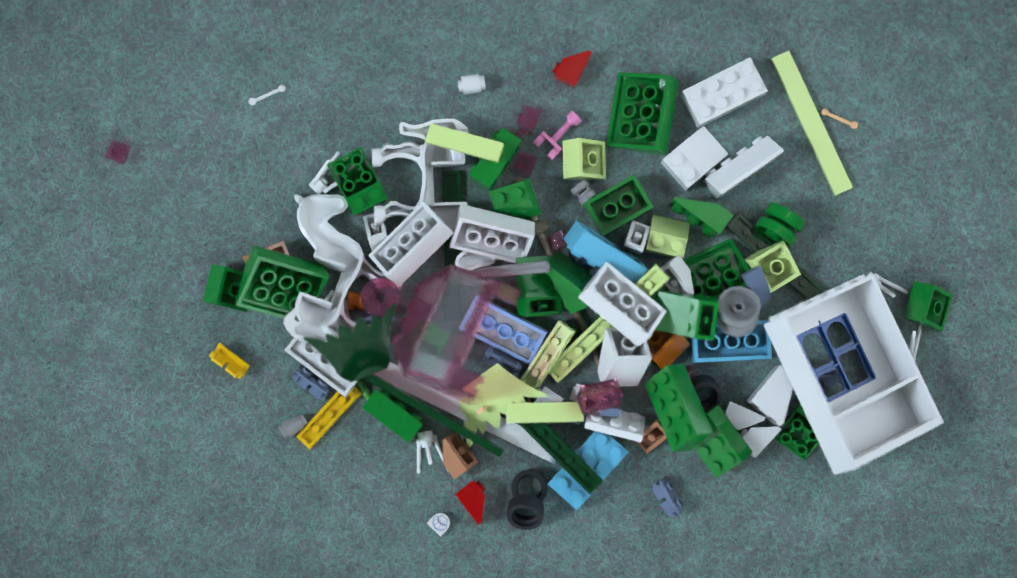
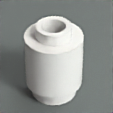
[458,74,486,95]

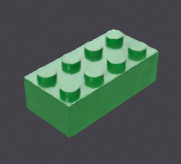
[644,364,713,453]

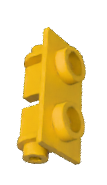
[209,342,250,379]

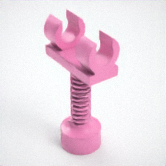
[534,111,582,160]

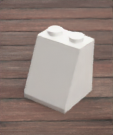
[597,328,652,387]
[746,365,793,426]

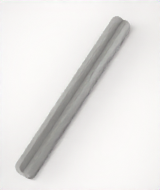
[466,261,550,280]

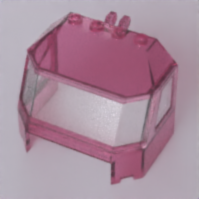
[391,264,521,405]

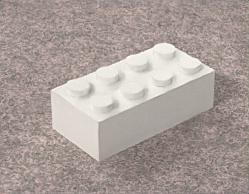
[680,57,768,128]

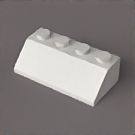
[704,136,784,200]
[368,201,454,287]
[449,204,535,263]
[578,262,667,346]

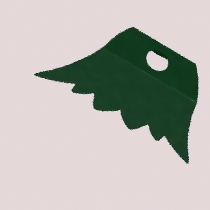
[303,303,396,382]

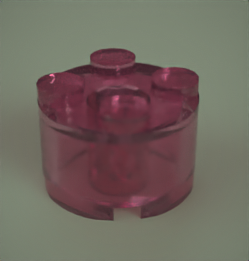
[361,278,402,318]

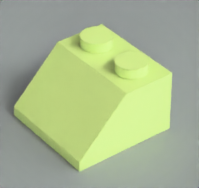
[563,138,606,180]
[644,214,690,259]
[744,241,801,293]

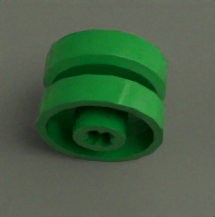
[755,202,806,247]

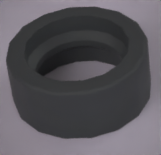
[691,375,722,413]
[511,469,548,501]
[506,494,545,530]

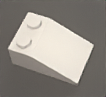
[661,126,728,191]

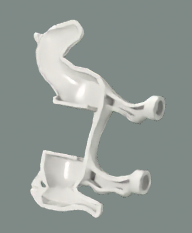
[371,119,498,272]
[283,194,402,342]

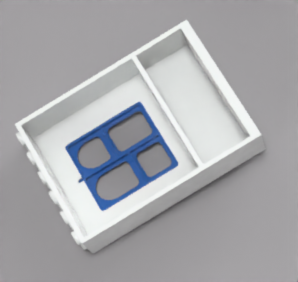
[764,274,944,475]

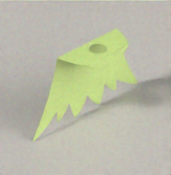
[455,363,548,449]

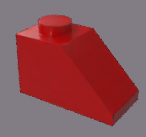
[553,50,592,88]
[455,480,486,525]

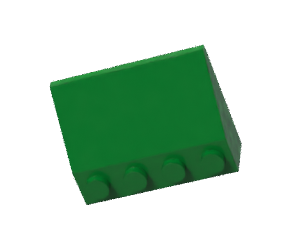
[606,72,679,155]
[683,238,750,300]
[235,245,329,322]

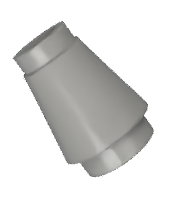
[277,414,308,439]

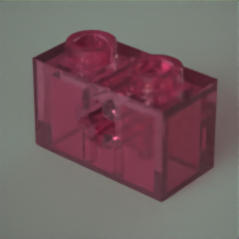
[576,378,623,414]

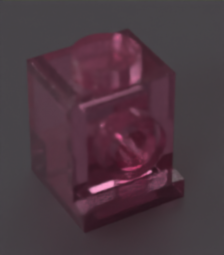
[516,104,541,136]

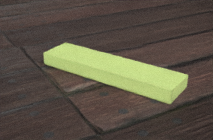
[425,124,504,163]
[520,320,576,390]
[506,402,584,424]

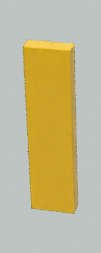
[296,386,362,449]

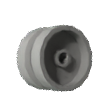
[717,286,761,337]

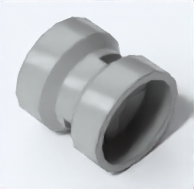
[571,179,597,206]

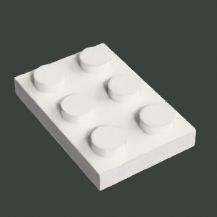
[584,402,645,442]

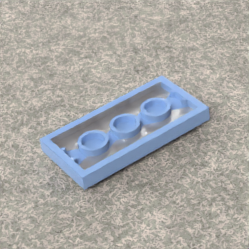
[462,296,548,365]

